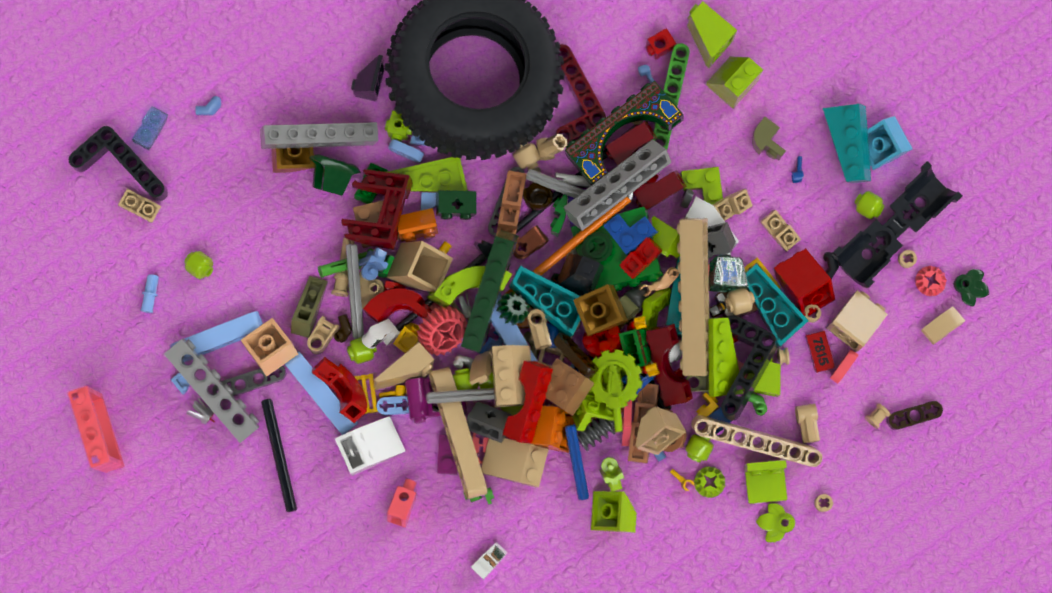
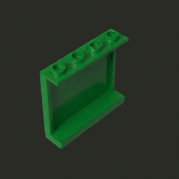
[571,206,664,292]

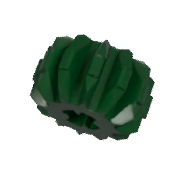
[496,291,530,326]

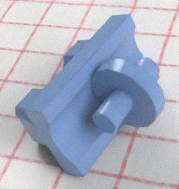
[358,248,388,281]

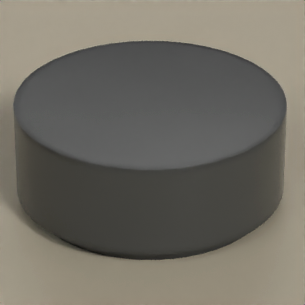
[679,189,694,209]

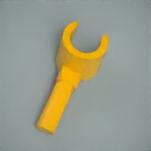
[379,385,406,398]
[670,469,695,491]

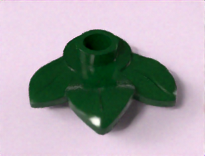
[953,269,989,307]

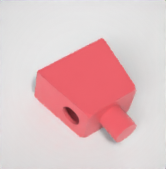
[387,479,416,528]

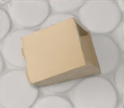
[387,241,453,292]

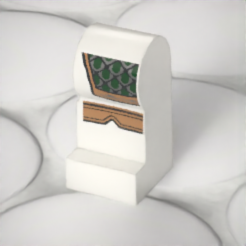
[362,319,400,349]
[471,542,508,580]

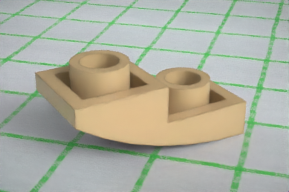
[118,188,161,223]
[713,189,753,221]
[760,210,801,251]
[921,307,965,345]
[470,350,492,385]

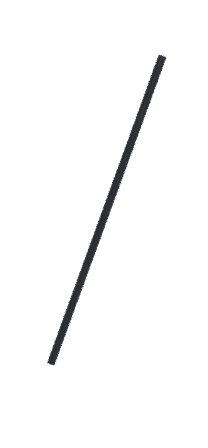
[395,125,638,332]

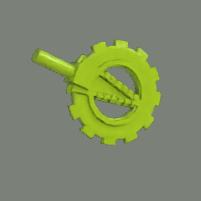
[587,350,643,432]

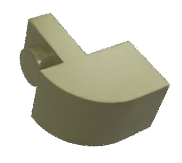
[752,117,786,161]

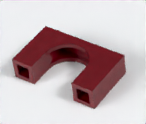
[606,121,687,210]

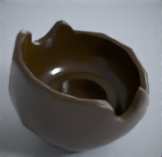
[523,182,553,211]

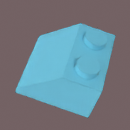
[868,116,913,170]

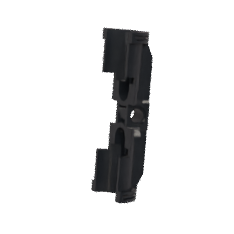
[833,161,963,288]

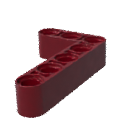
[556,44,606,145]

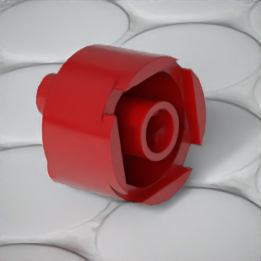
[582,326,624,361]

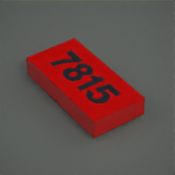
[805,331,835,373]

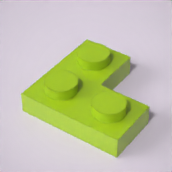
[681,167,723,205]
[642,287,671,330]

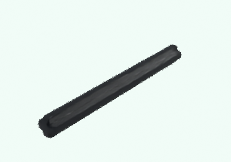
[261,399,297,512]

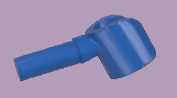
[792,156,804,183]

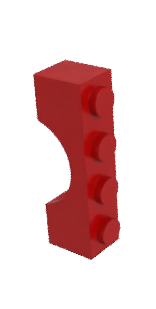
[503,360,553,443]

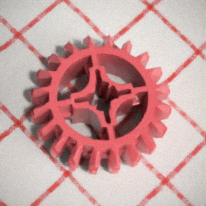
[417,305,468,356]

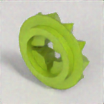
[694,467,725,498]

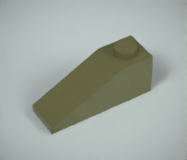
[291,276,328,338]

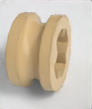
[898,250,917,268]
[805,304,821,323]
[777,347,790,365]
[814,494,833,512]

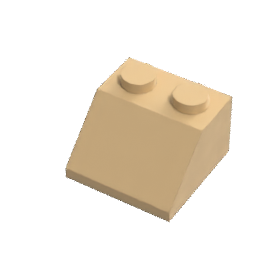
[635,407,686,455]

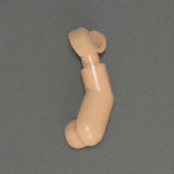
[639,267,679,296]

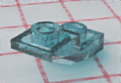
[132,106,168,150]

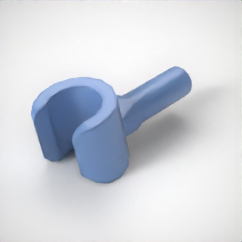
[638,65,654,83]

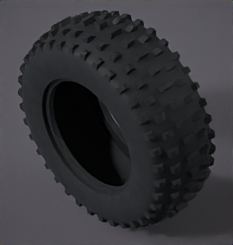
[385,0,565,160]

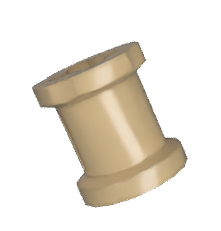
[865,403,891,429]

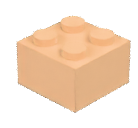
[241,318,298,377]

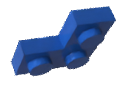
[603,213,658,256]

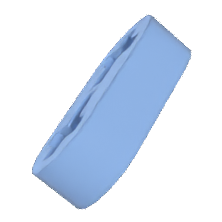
[388,139,424,163]
[376,396,409,415]

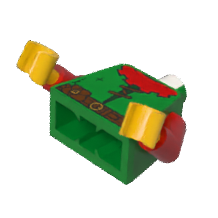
[619,316,659,377]

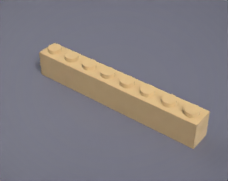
[677,218,709,376]

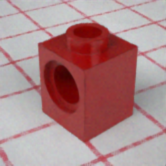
[645,28,676,60]

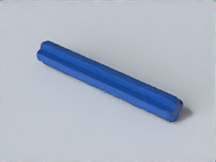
[565,425,589,500]

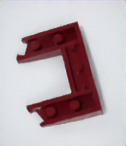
[341,169,413,250]

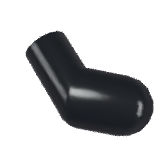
[823,252,839,280]

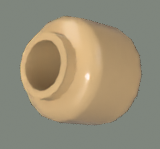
[513,142,541,170]
[725,287,755,315]

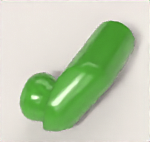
[748,393,767,416]

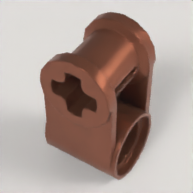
[513,225,549,260]

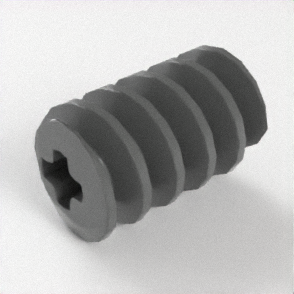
[577,418,615,451]

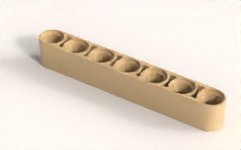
[429,367,487,499]
[691,415,822,467]

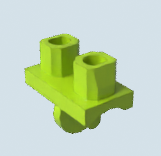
[600,457,624,492]

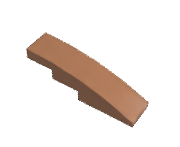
[496,170,527,235]
[628,383,660,463]

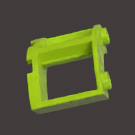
[426,266,512,307]

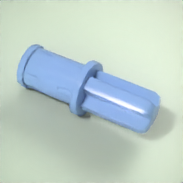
[140,274,159,313]

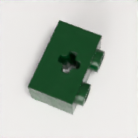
[436,190,476,220]

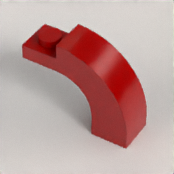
[363,288,432,323]
[312,357,367,423]

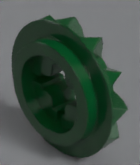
[582,232,613,262]

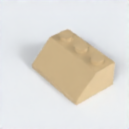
[491,345,531,407]

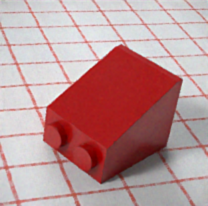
[774,248,835,316]

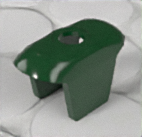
[309,154,361,196]

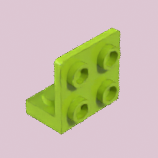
[572,392,614,431]
[744,460,787,504]

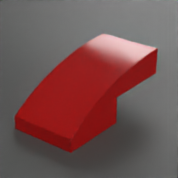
[619,237,663,279]

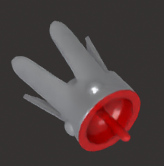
[451,294,472,321]
[186,398,215,425]

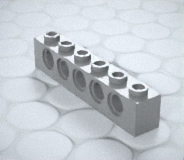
[260,122,379,149]
[563,139,671,231]
[164,338,260,443]

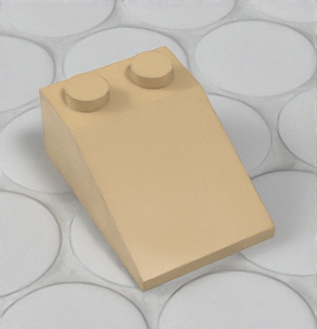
[373,342,434,390]
[481,439,549,488]

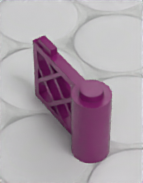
[405,378,467,423]

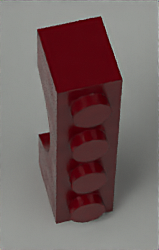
[646,324,693,406]

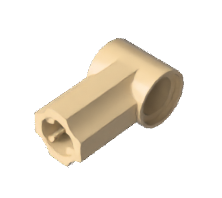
[536,134,567,160]
[528,309,552,350]
[795,403,820,444]

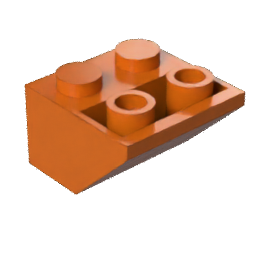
[398,208,439,243]
[530,406,575,453]

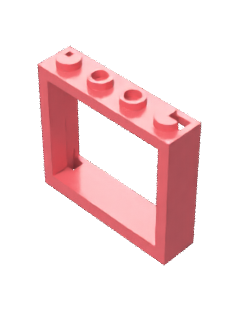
[67,386,125,473]

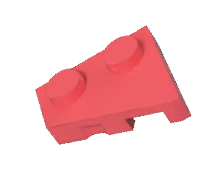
[621,400,632,446]

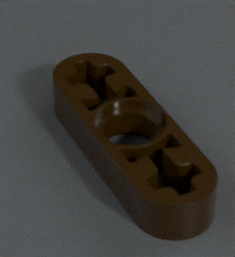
[553,332,598,378]
[887,401,943,430]

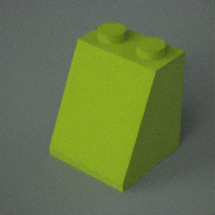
[687,1,737,68]
[705,57,763,109]

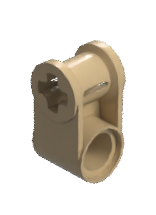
[307,316,340,354]

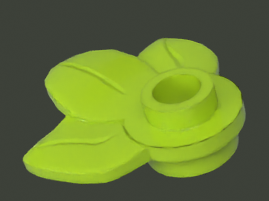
[756,503,795,542]

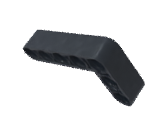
[68,126,168,201]
[721,315,778,421]

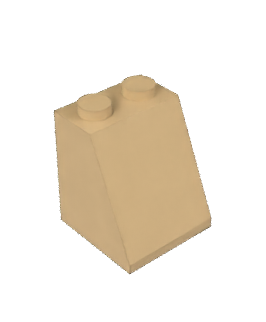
[826,290,888,352]

